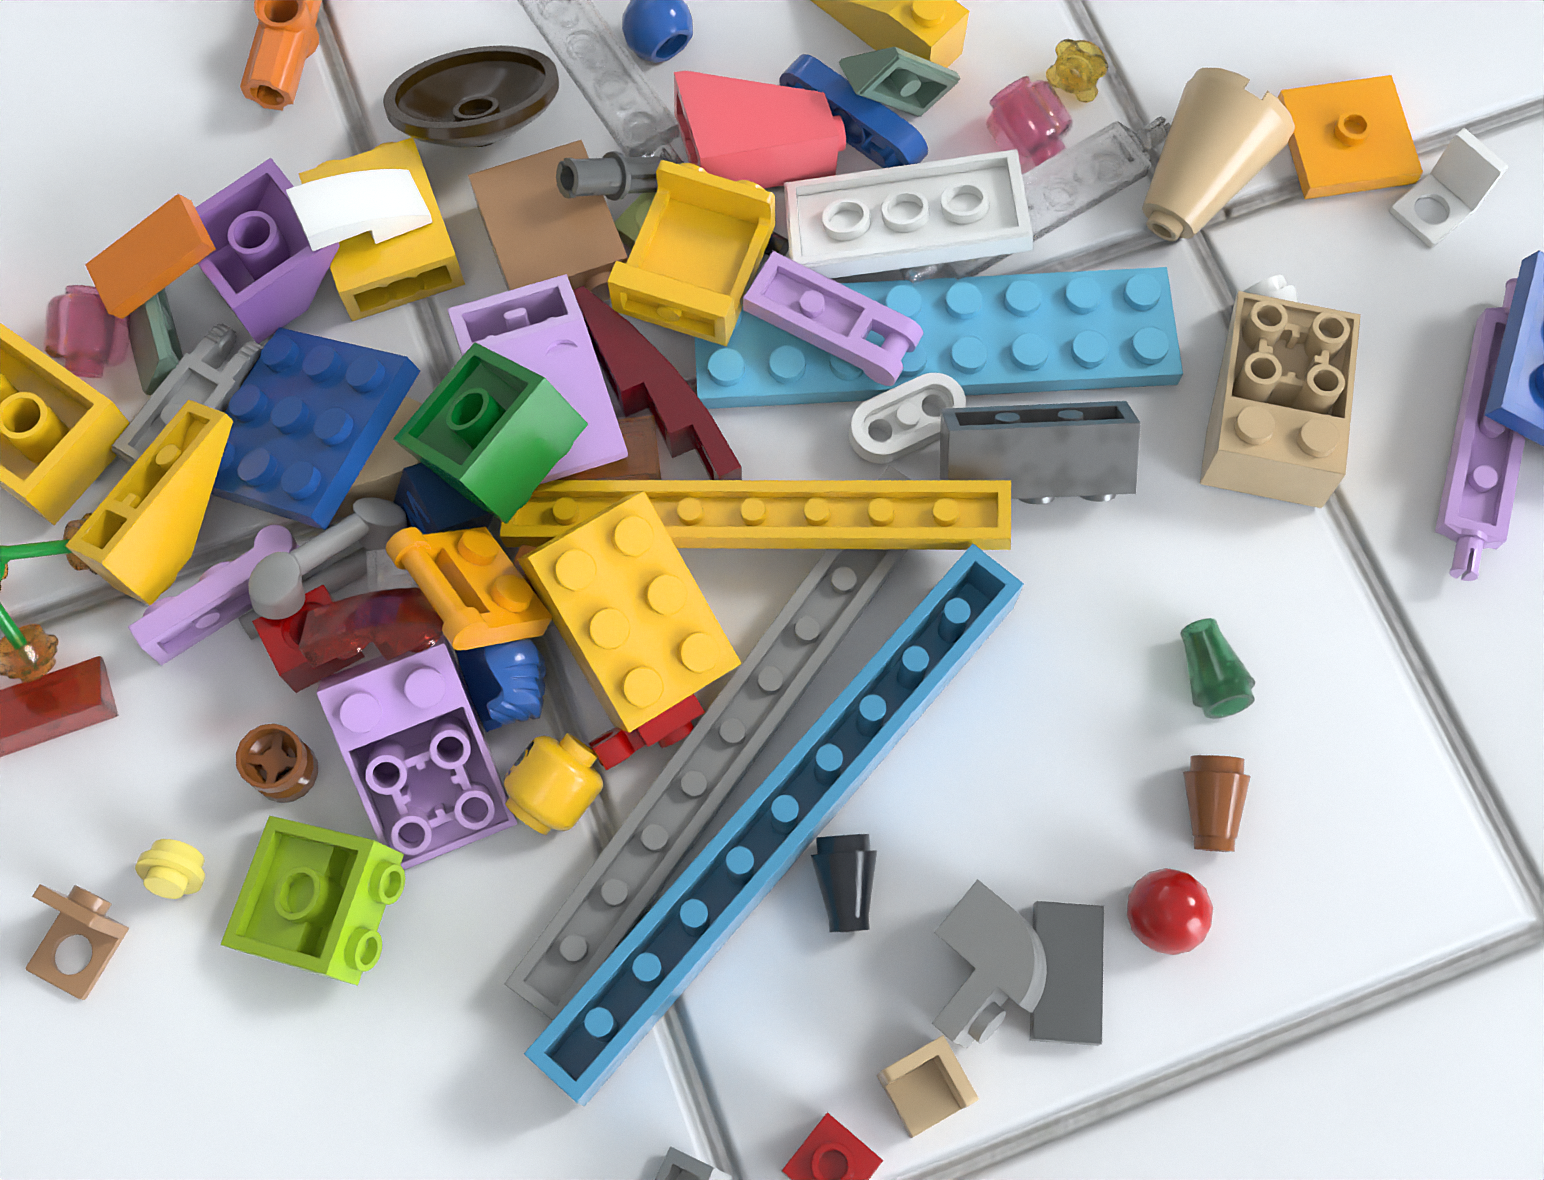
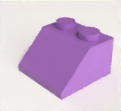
[195,158,340,344]

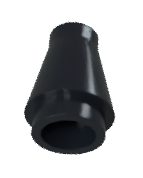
[811,834,877,932]

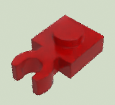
[588,693,705,771]

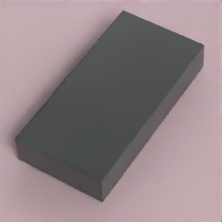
[1030,901,1104,1046]

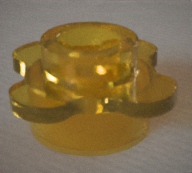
[1046,39,1109,103]

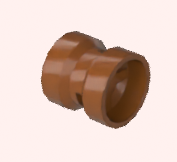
[236,723,318,803]

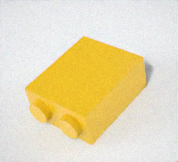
[298,137,465,322]

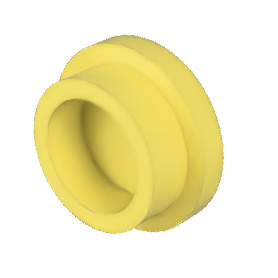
[135,839,205,899]

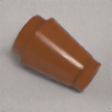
[1183,755,1251,852]

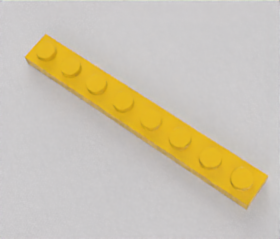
[500,480,1011,550]

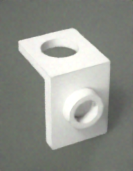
[1389,128,1508,248]

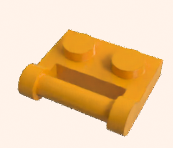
[385,527,553,650]

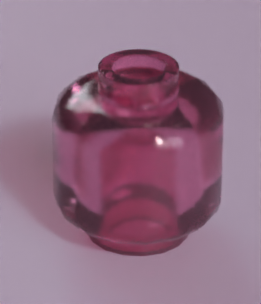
[986,76,1073,169]
[43,285,131,378]

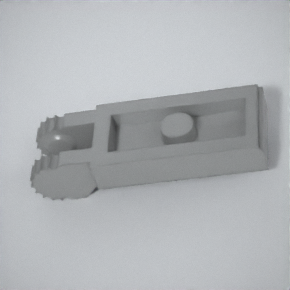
[111,323,263,466]

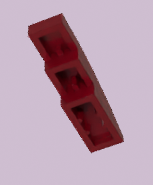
[573,286,742,480]

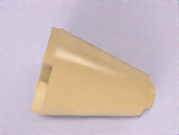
[1142,68,1295,241]

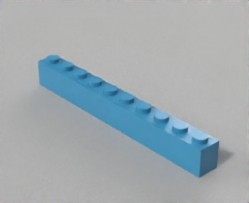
[524,544,1024,1107]

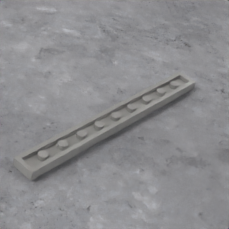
[504,465,911,1021]

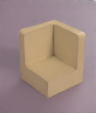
[876,1035,979,1138]

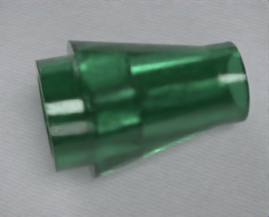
[1180,618,1255,719]

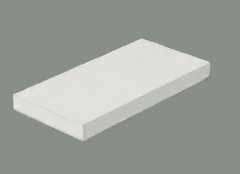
[784,149,1033,279]

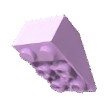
[447,274,628,484]
[316,632,517,870]

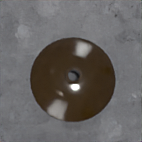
[383,45,559,147]

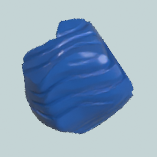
[455,638,546,732]

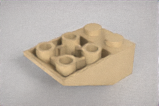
[1200,291,1361,508]

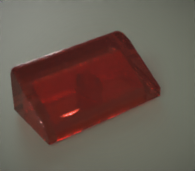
[0,656,119,757]

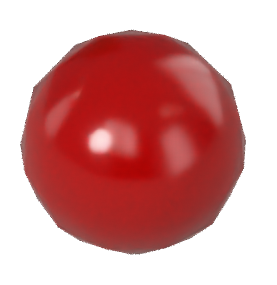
[1127,868,1213,955]

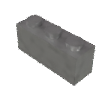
[940,401,1141,504]

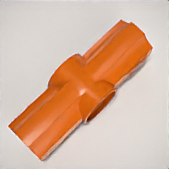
[240,0,322,111]

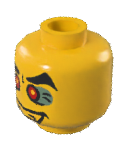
[504,733,603,835]

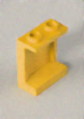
[607,160,775,347]

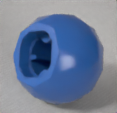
[622,0,693,63]

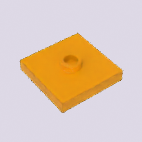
[1277,75,1423,199]

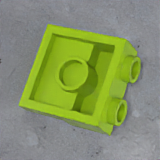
[220,815,405,986]

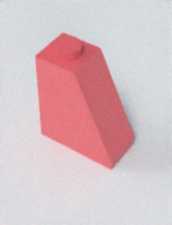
[674,70,846,189]

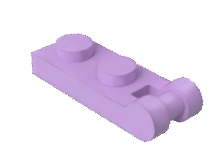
[743,251,923,386]
[128,525,302,665]

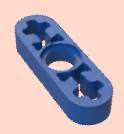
[779,54,928,168]

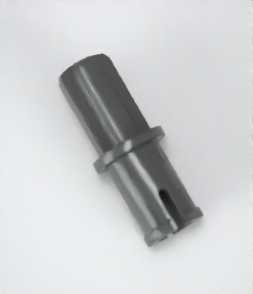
[556,151,662,201]

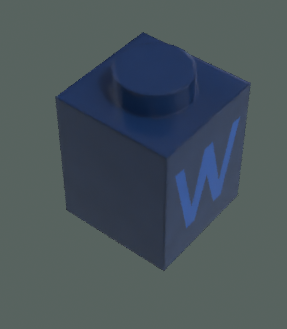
[393,463,493,535]

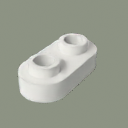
[848,373,966,464]

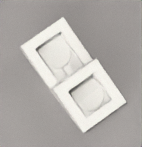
[286,169,433,251]

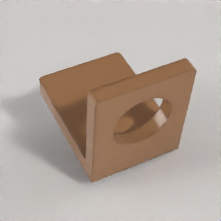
[26,884,129,1000]

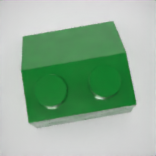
[393,342,588,524]

